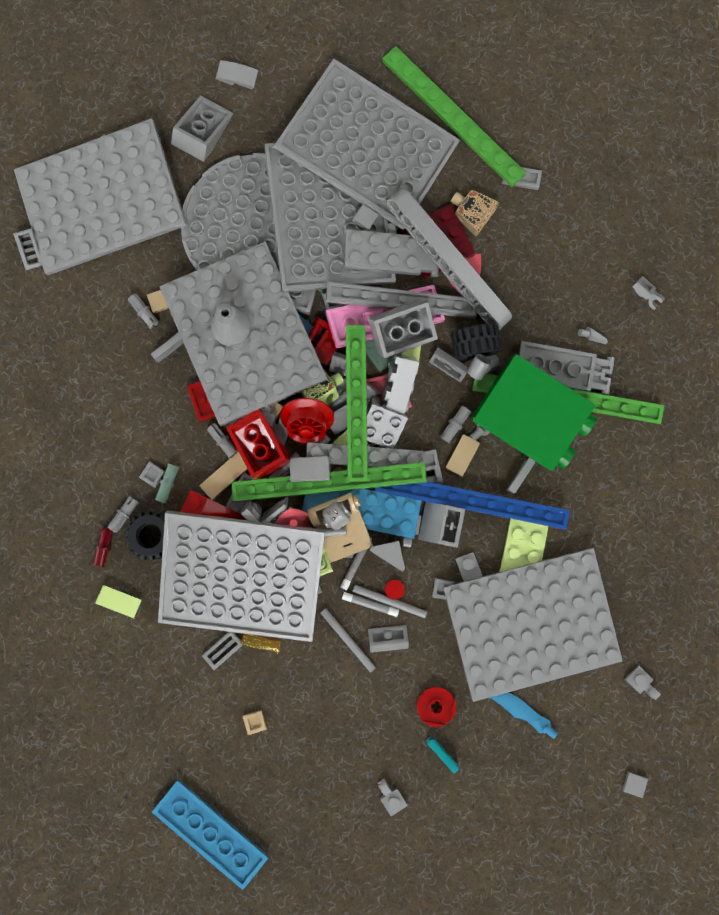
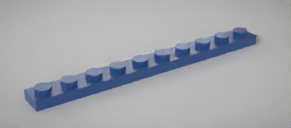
[375,482,570,530]

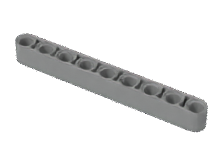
[387,189,512,330]

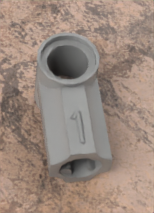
[467,354,500,380]

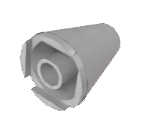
[211,304,250,346]

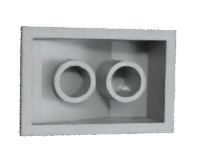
[171,95,233,162]

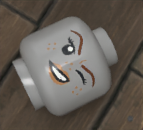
[322,501,352,530]

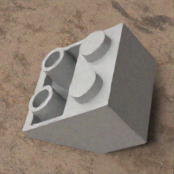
[418,502,465,548]

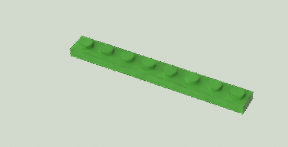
[346,325,368,482]

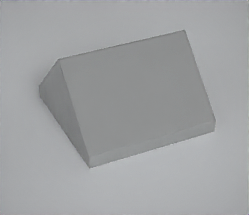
[369,541,405,572]

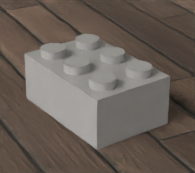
[367,299,438,358]

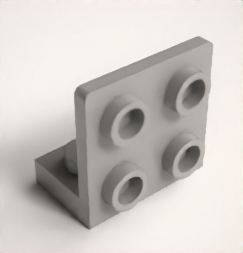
[367,395,408,449]
[241,497,289,523]

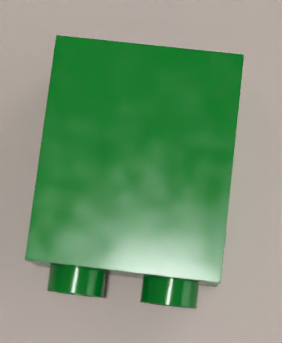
[470,354,597,472]

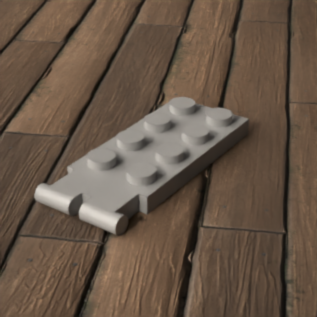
[344,229,439,277]
[519,341,615,395]

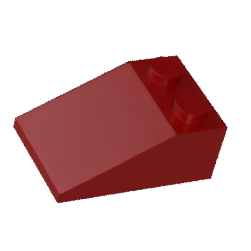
[226,409,290,479]
[180,490,245,520]

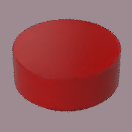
[385,580,404,599]

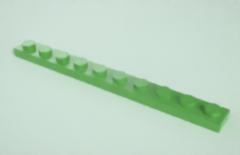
[383,46,526,188]
[472,374,665,424]
[232,462,427,502]

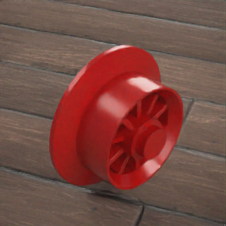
[280,398,334,444]

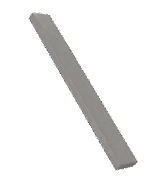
[326,282,477,319]

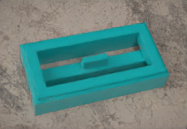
[426,736,459,774]

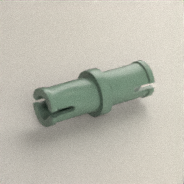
[155,463,179,503]

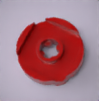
[417,686,456,727]

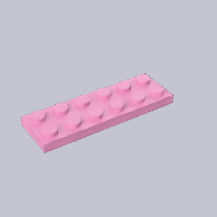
[325,285,445,348]

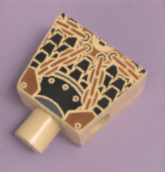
[451,190,499,237]

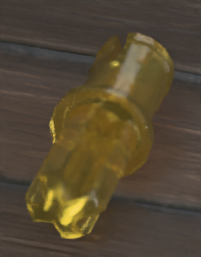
[242,634,281,654]

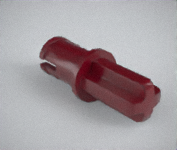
[92,528,113,567]

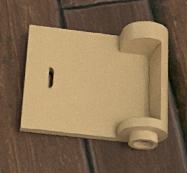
[308,492,373,563]

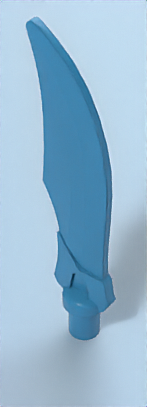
[489,693,558,739]

